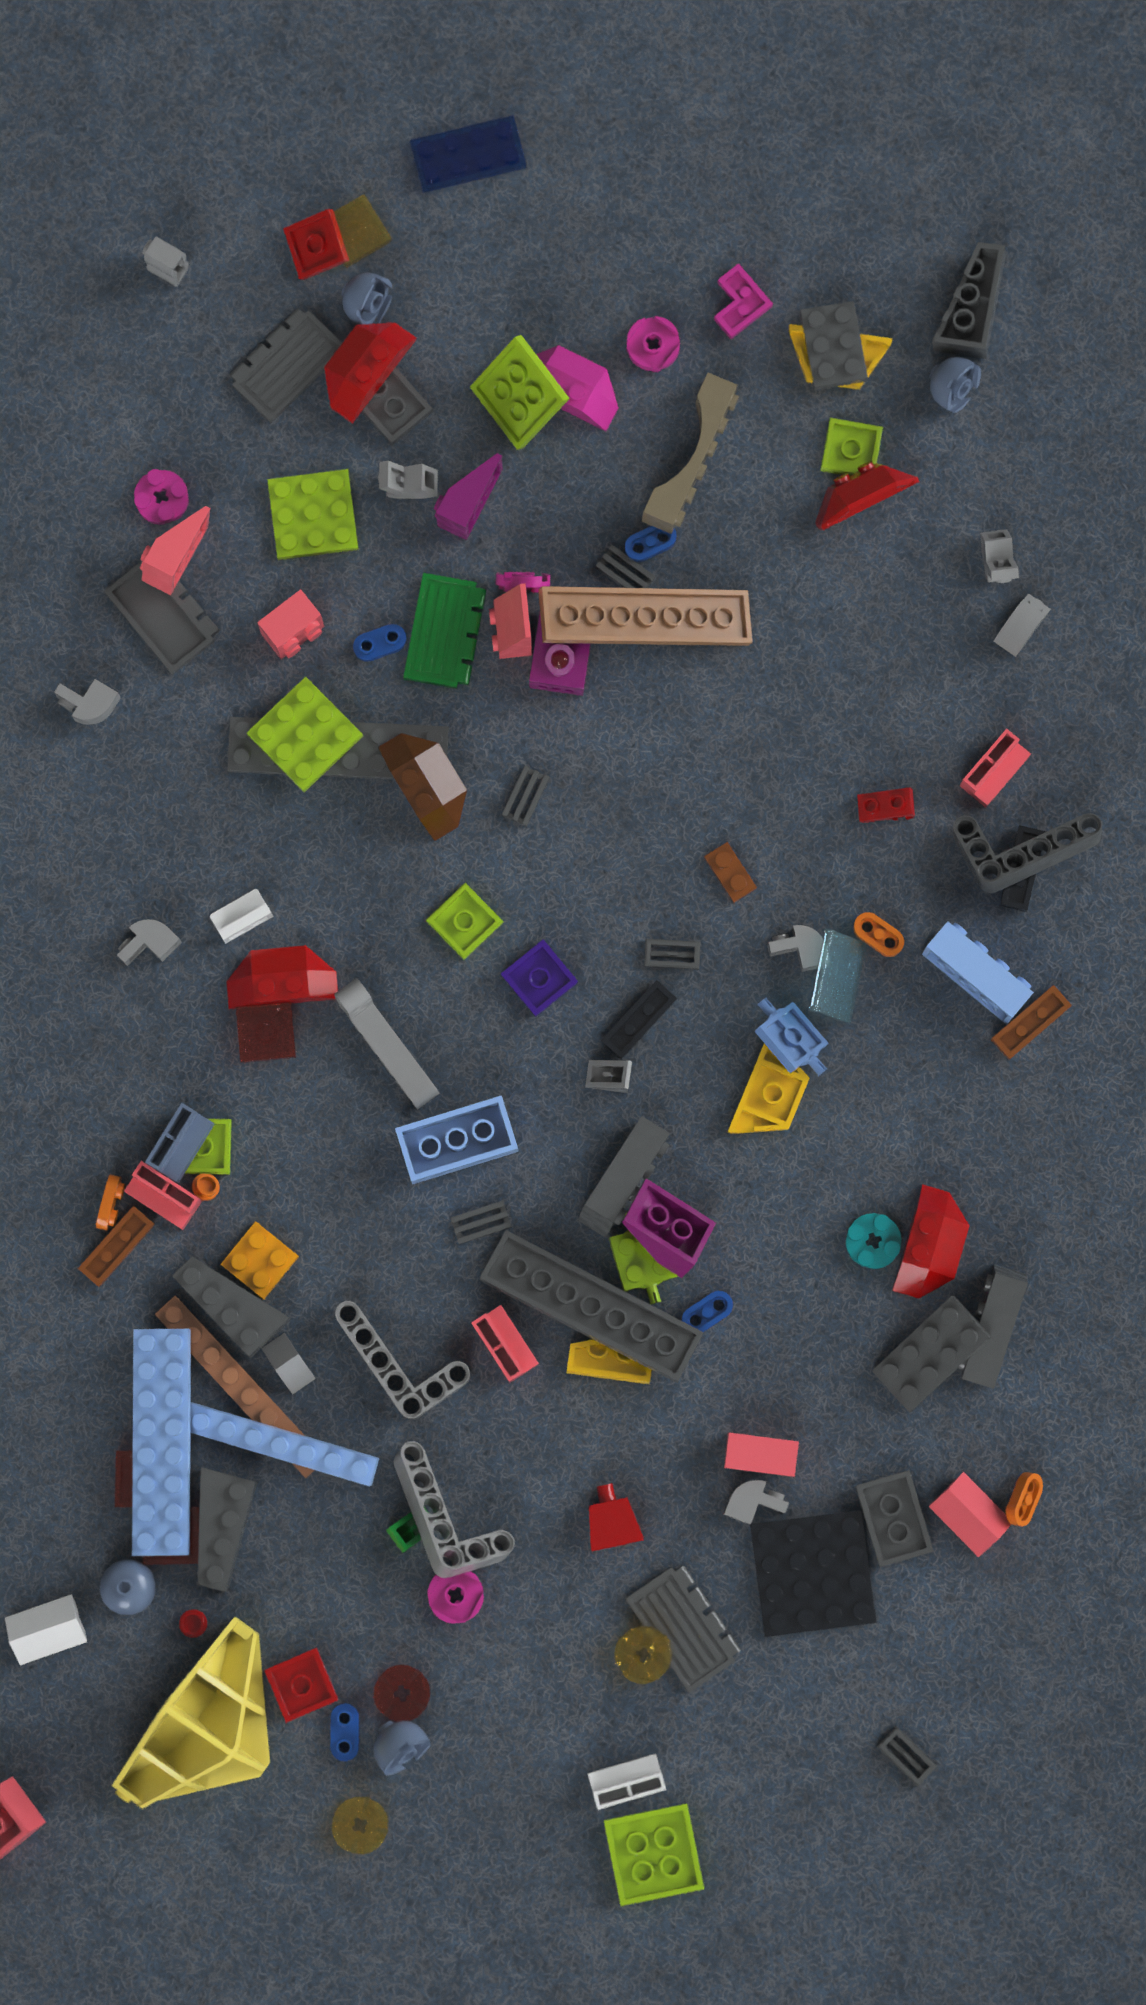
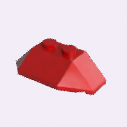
[324,322,417,424]
[815,461,919,530]
[226,945,338,1009]
[892,1184,970,1299]

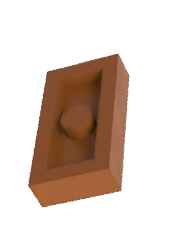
[704,842,757,903]

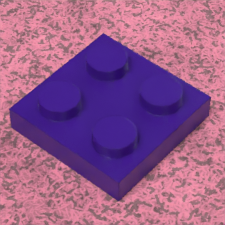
[501,939,578,1017]

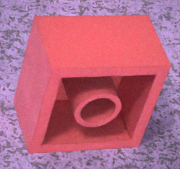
[257,589,324,659]

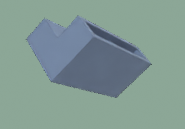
[145,1103,215,1183]

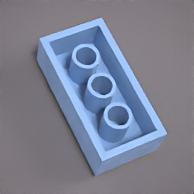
[922,921,1034,1025]
[395,1095,518,1185]

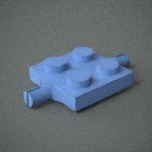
[754,997,829,1076]

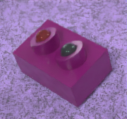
[529,614,591,696]

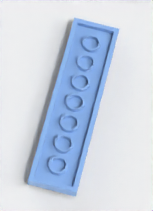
[132,1329,191,1556]

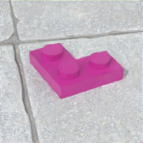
[714,263,773,339]

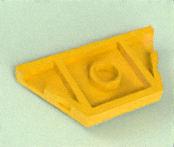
[788,324,892,390]
[727,1043,810,1134]

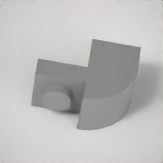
[378,461,438,499]
[980,529,1019,583]
[994,594,1051,657]
[54,679,121,725]
[117,919,182,966]
[767,925,830,972]
[723,1480,789,1525]

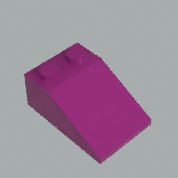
[434,453,503,540]
[622,1178,716,1278]

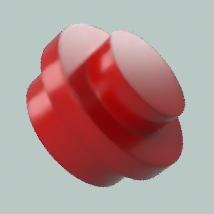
[179,1609,208,1638]

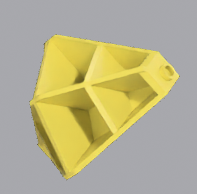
[112,1617,270,1809]

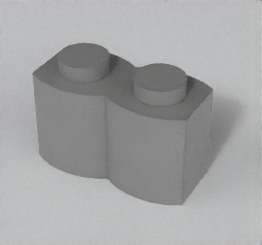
[142,237,189,287]

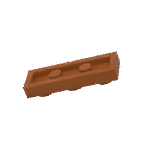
[991,985,1072,1060]
[78,1206,155,1287]

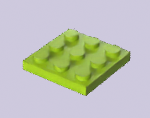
[470,335,570,450]
[267,469,359,560]
[247,677,363,792]
[604,1803,704,1906]

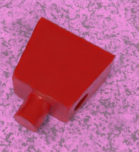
[589,1483,644,1552]

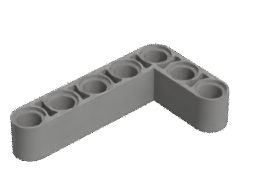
[334,978,440,1110]
[335,1301,470,1419]
[394,1441,515,1578]

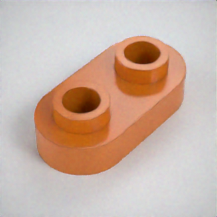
[853,912,904,957]
[96,1174,125,1231]
[1005,1472,1043,1526]

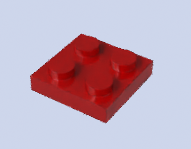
[283,209,349,280]
[264,1648,339,1723]

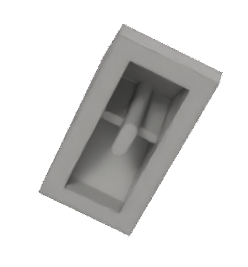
[585,1060,632,1093]
[261,1332,316,1394]

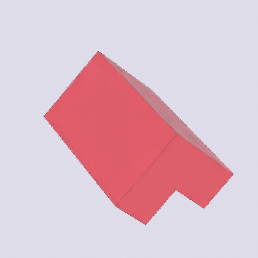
[960,729,1031,808]
[124,1161,202,1230]
[471,1305,539,1383]
[724,1433,799,1477]
[929,1472,1011,1557]

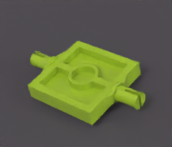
[609,1213,678,1305]

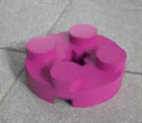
[627,316,680,372]
[134,469,189,525]
[496,572,550,593]
[428,1571,484,1624]

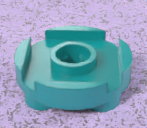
[845,1213,902,1269]

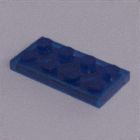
[410,115,527,193]

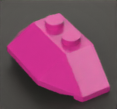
[536,345,618,431]

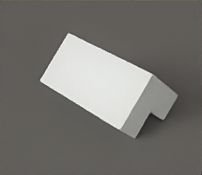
[5,1594,87,1665]
[588,1753,666,1810]

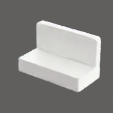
[210,889,273,944]

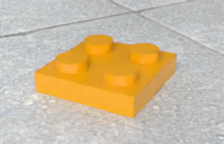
[220,1221,299,1299]

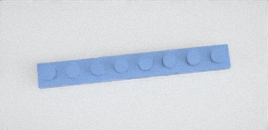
[190,1402,379,1486]

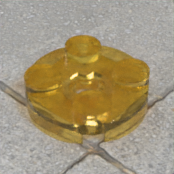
[615,1626,672,1684]
[332,1796,389,1854]

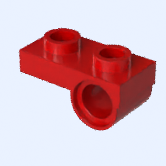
[857,787,915,823]

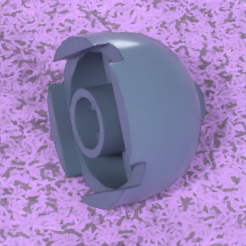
[342,272,392,325]
[930,357,981,413]
[100,1559,156,1615]
[373,1721,431,1776]

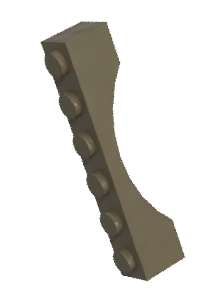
[642,373,739,534]

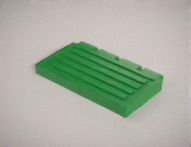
[403,573,486,689]

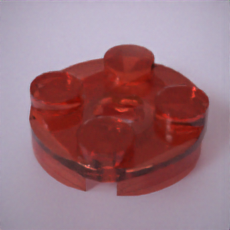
[374,1665,431,1722]

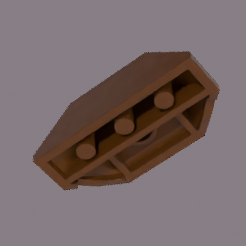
[378,733,467,841]

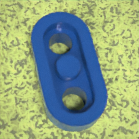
[625,526,677,562]
[353,624,406,662]
[681,1291,733,1332]
[330,1703,359,1761]

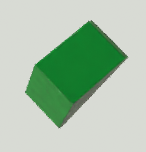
[386,1507,429,1553]

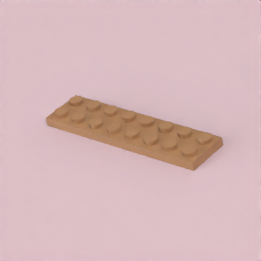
[538,586,753,646]

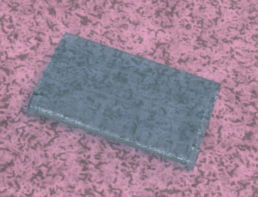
[808,929,867,1023]

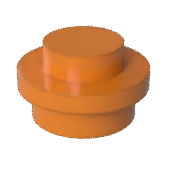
[192,1173,220,1201]

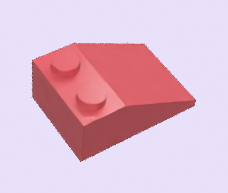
[140,506,210,595]
[489,583,532,659]
[0,1776,46,1859]

